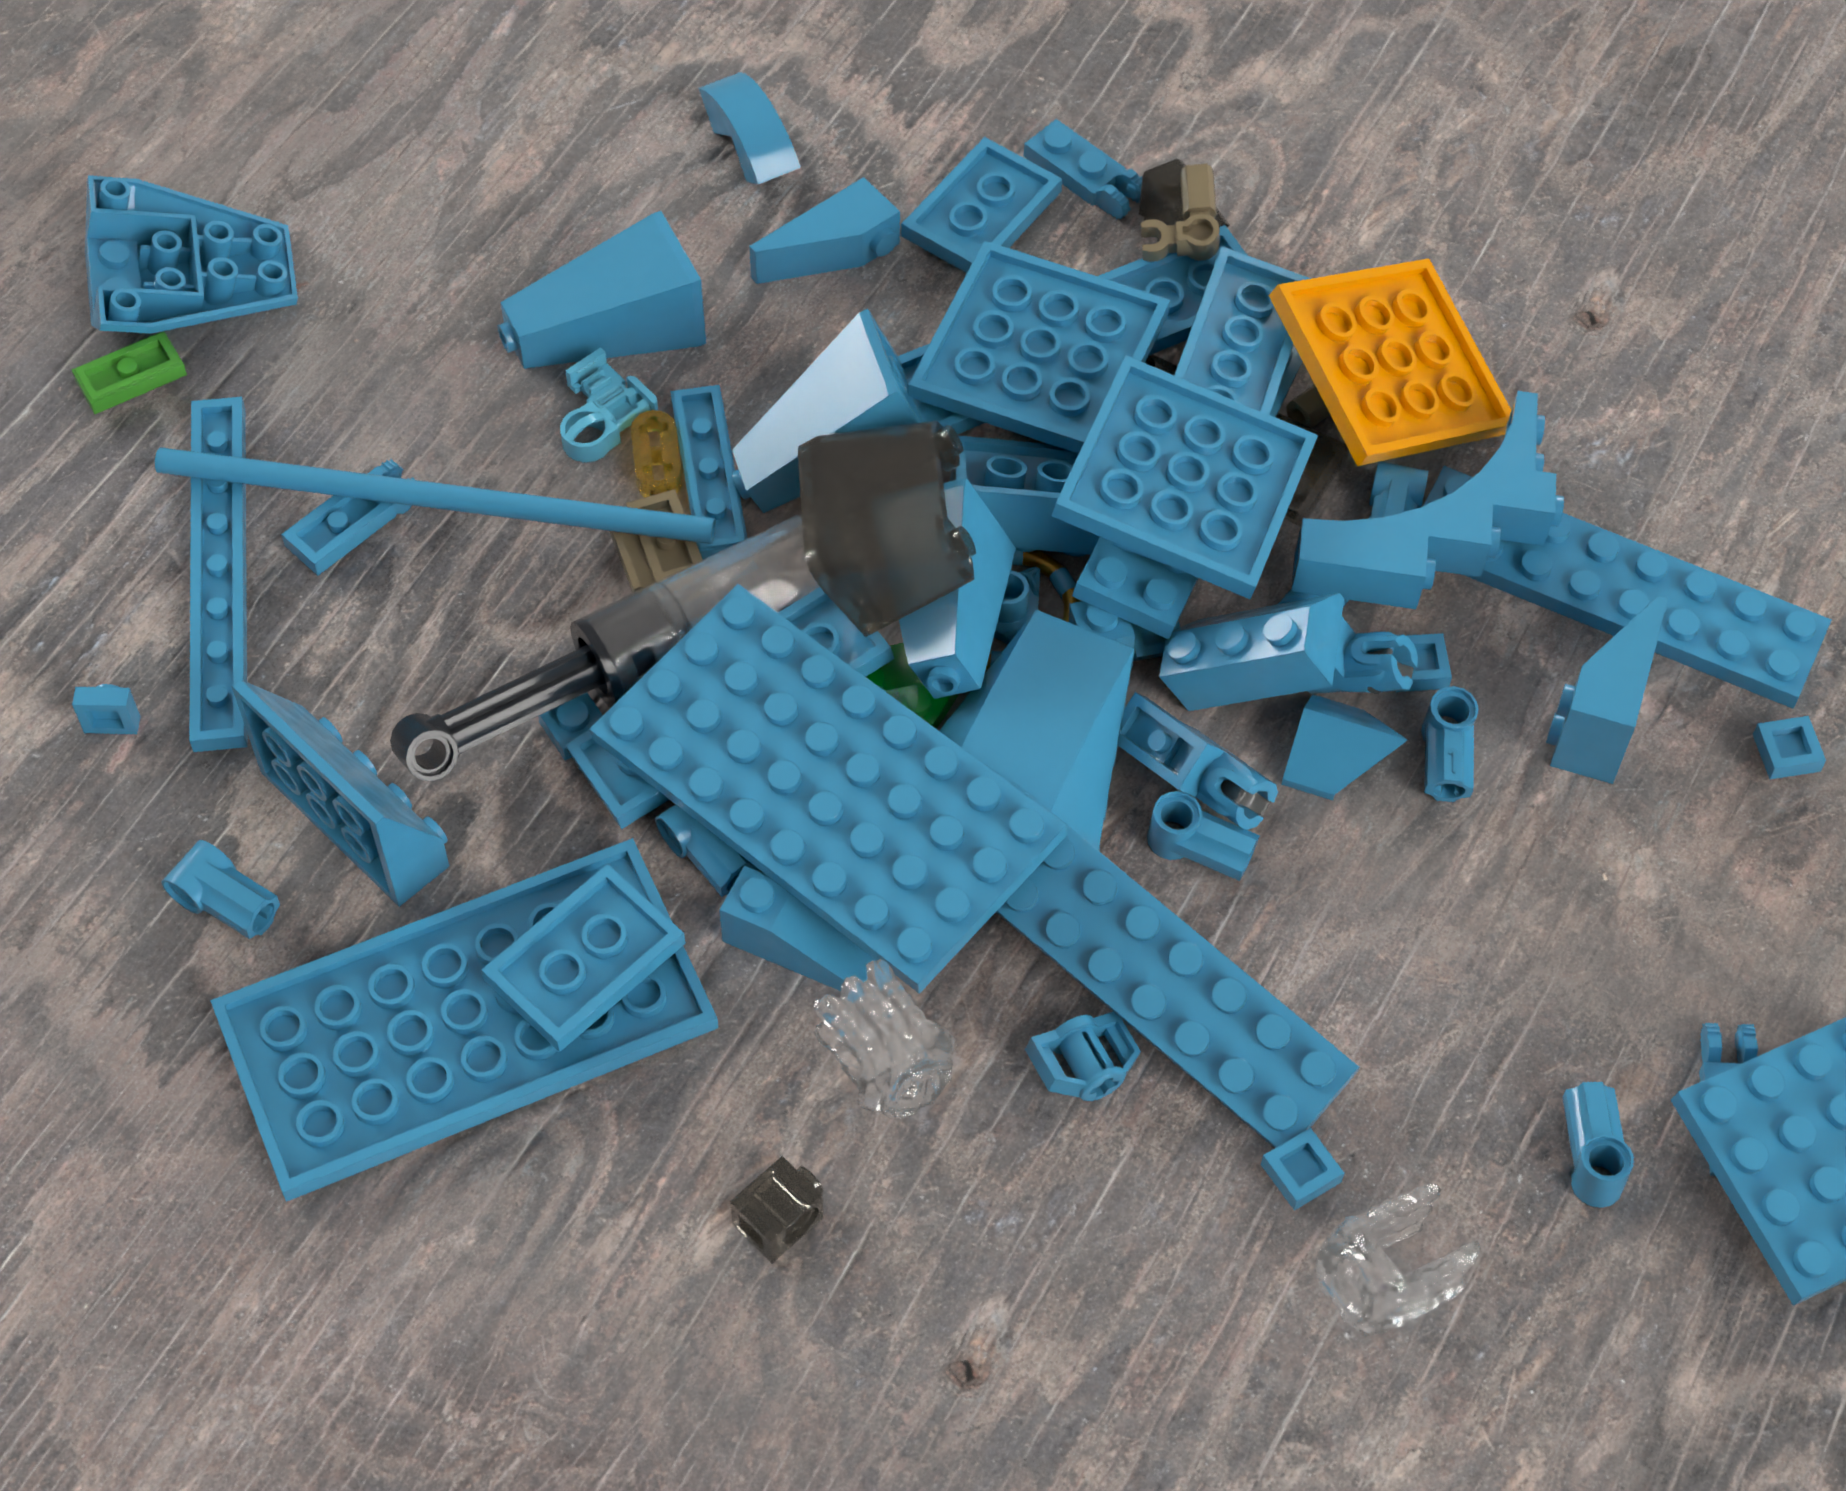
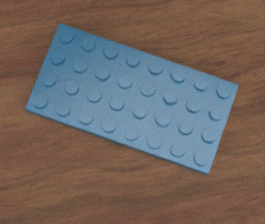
[589,584,1068,994]
[210,838,718,1202]

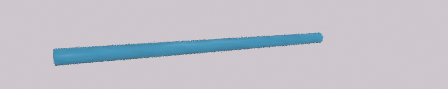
[155,447,716,544]

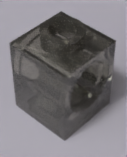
[730,1156,824,1264]

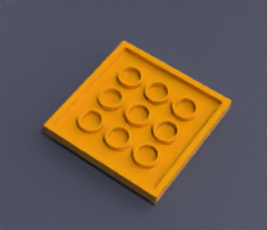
[1269,258,1511,466]

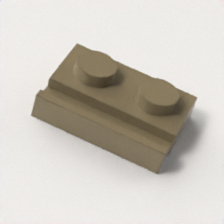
[609,489,707,601]

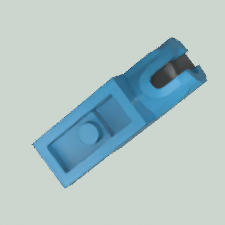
[1307,617,1418,694]
[1117,692,1278,830]

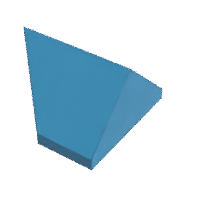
[1281,694,1408,800]

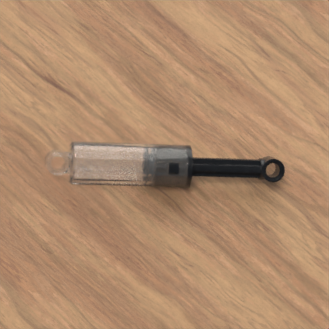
[390,512,881,782]

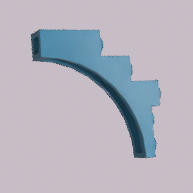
[1291,391,1564,609]

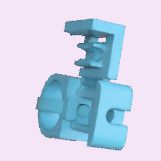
[560,347,659,463]

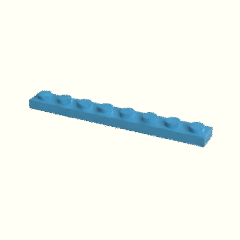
[189,397,248,752]

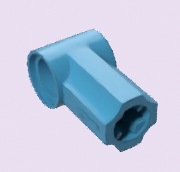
[1369,461,1429,519]
[1421,686,1479,802]
[1147,791,1260,881]
[655,804,759,897]
[161,840,280,939]
[1563,1082,1634,1208]

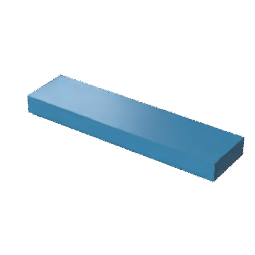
[670,385,749,562]

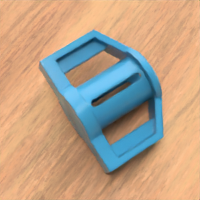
[1025,1012,1141,1101]

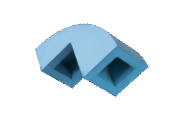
[699,72,801,184]

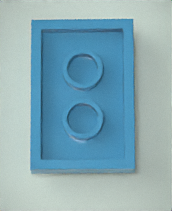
[901,137,1062,273]
[481,864,686,1052]

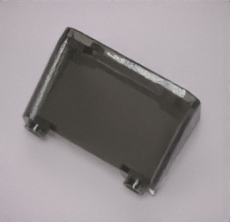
[798,420,976,637]

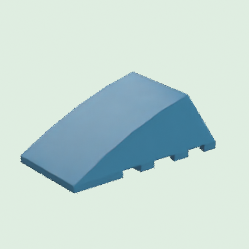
[939,610,1135,852]

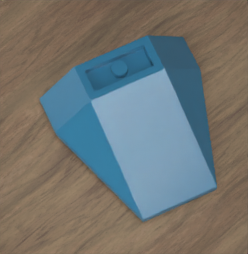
[85,175,298,333]

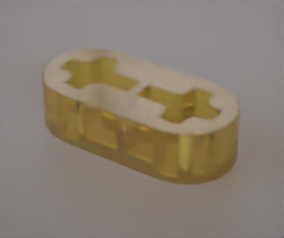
[631,410,682,497]

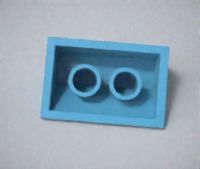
[950,435,1100,557]
[1159,593,1344,711]

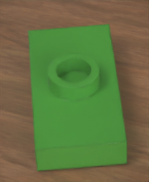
[72,331,187,414]

